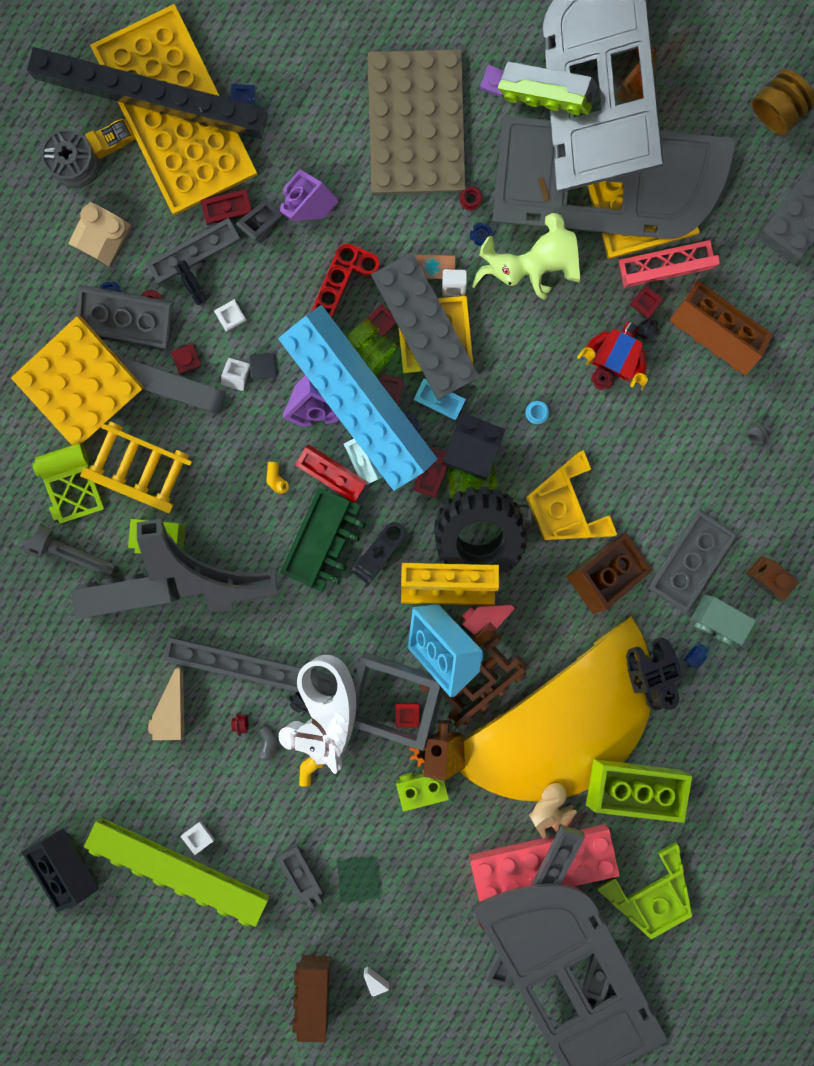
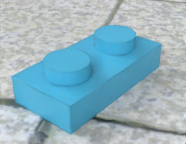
[413,379,466,421]

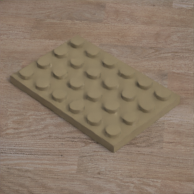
[368,50,465,194]

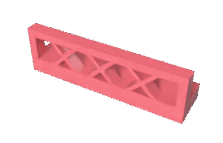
[618,240,720,288]

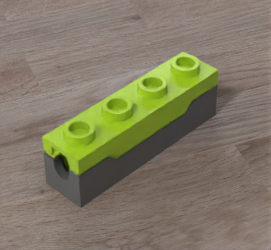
[498,62,599,115]

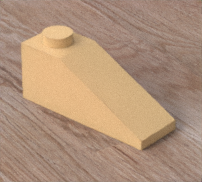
[148,667,184,740]

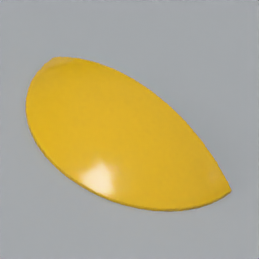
[460,616,651,801]

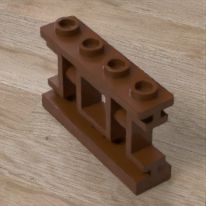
[418,622,528,728]

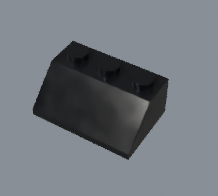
[21,828,99,912]

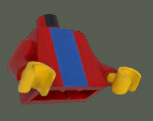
[577,321,648,390]

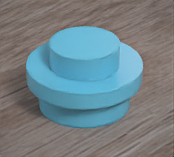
[525,401,549,424]

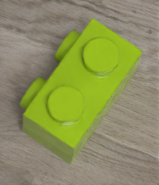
[396,769,449,812]

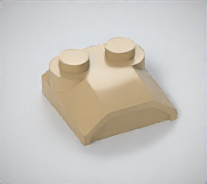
[68,202,132,267]

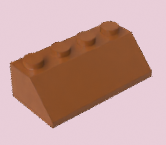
[670,280,773,375]

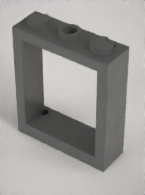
[353,653,444,751]

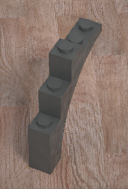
[137,519,278,613]

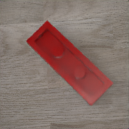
[295,444,367,503]

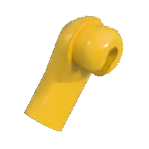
[266,462,289,494]
[299,756,324,787]

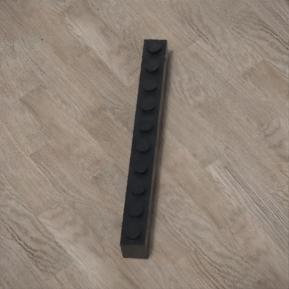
[27,47,268,140]

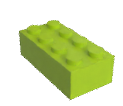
[586,759,692,823]

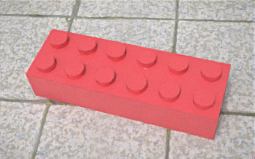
[469,824,619,902]

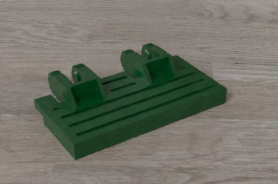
[280,487,367,592]

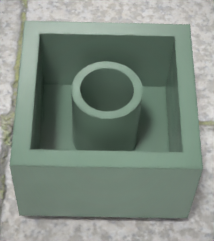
[691,595,756,646]

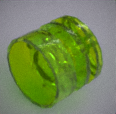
[346,318,398,375]

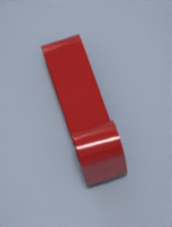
[311,243,380,319]

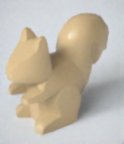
[529,783,577,839]

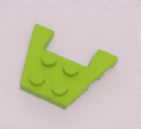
[596,842,692,939]

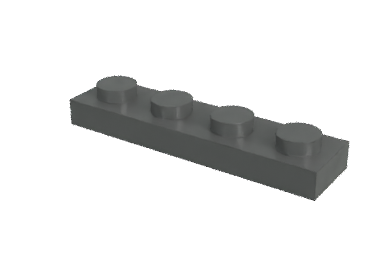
[147,218,241,285]

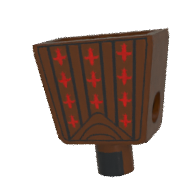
[746,556,800,603]
[423,720,465,781]

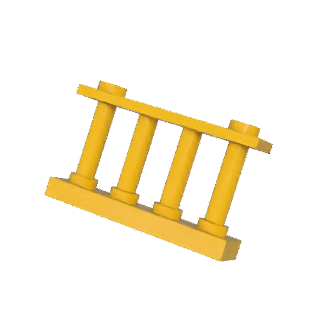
[80,422,192,514]
[401,563,499,606]

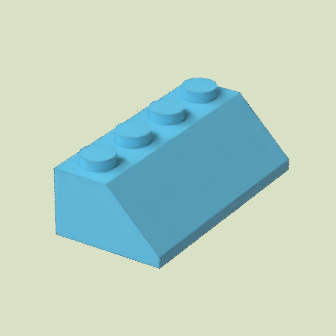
[408,604,483,697]

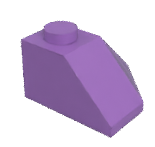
[280,170,338,221]
[283,375,339,427]

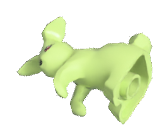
[472,213,580,300]

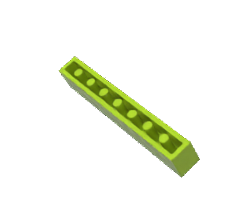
[84,817,270,927]

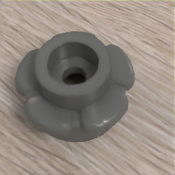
[746,424,769,445]

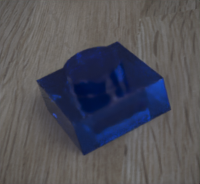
[230,83,256,105]
[683,642,709,668]

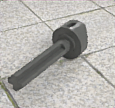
[23,523,116,577]

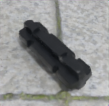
[175,260,207,305]

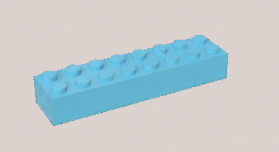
[278,305,437,491]

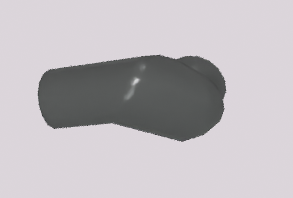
[258,724,278,761]

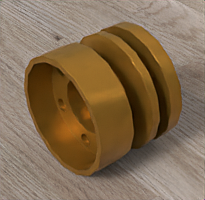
[751,69,814,135]

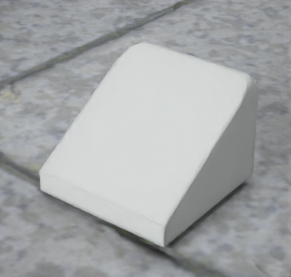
[442,269,466,298]
[221,358,250,391]
[364,967,389,997]

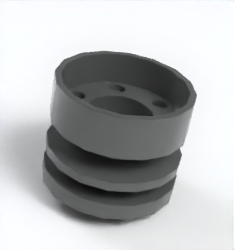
[41,129,100,188]

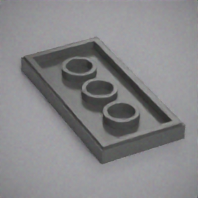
[76,285,173,349]
[647,510,737,613]

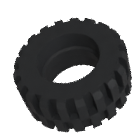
[434,486,527,577]

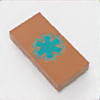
[414,255,455,280]

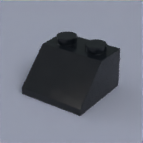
[442,412,506,481]

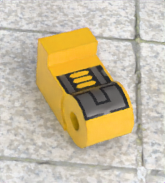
[85,119,135,159]

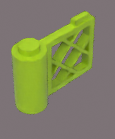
[32,442,105,524]

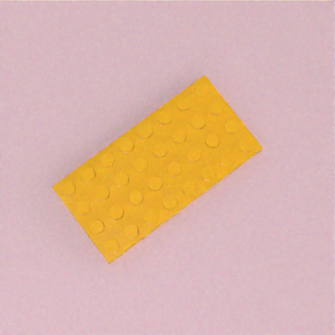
[90,4,258,216]

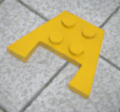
[526,450,617,540]

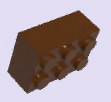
[292,955,330,1043]

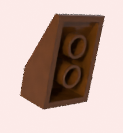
[566,532,653,614]

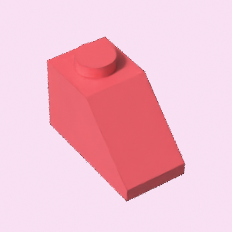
[462,604,515,635]

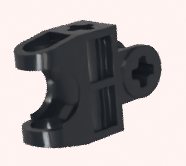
[349,522,405,587]
[626,637,683,710]

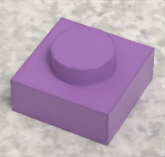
[480,65,504,97]

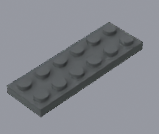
[371,252,479,400]

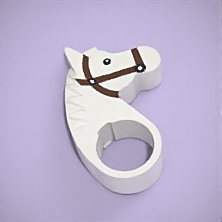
[279,655,356,774]

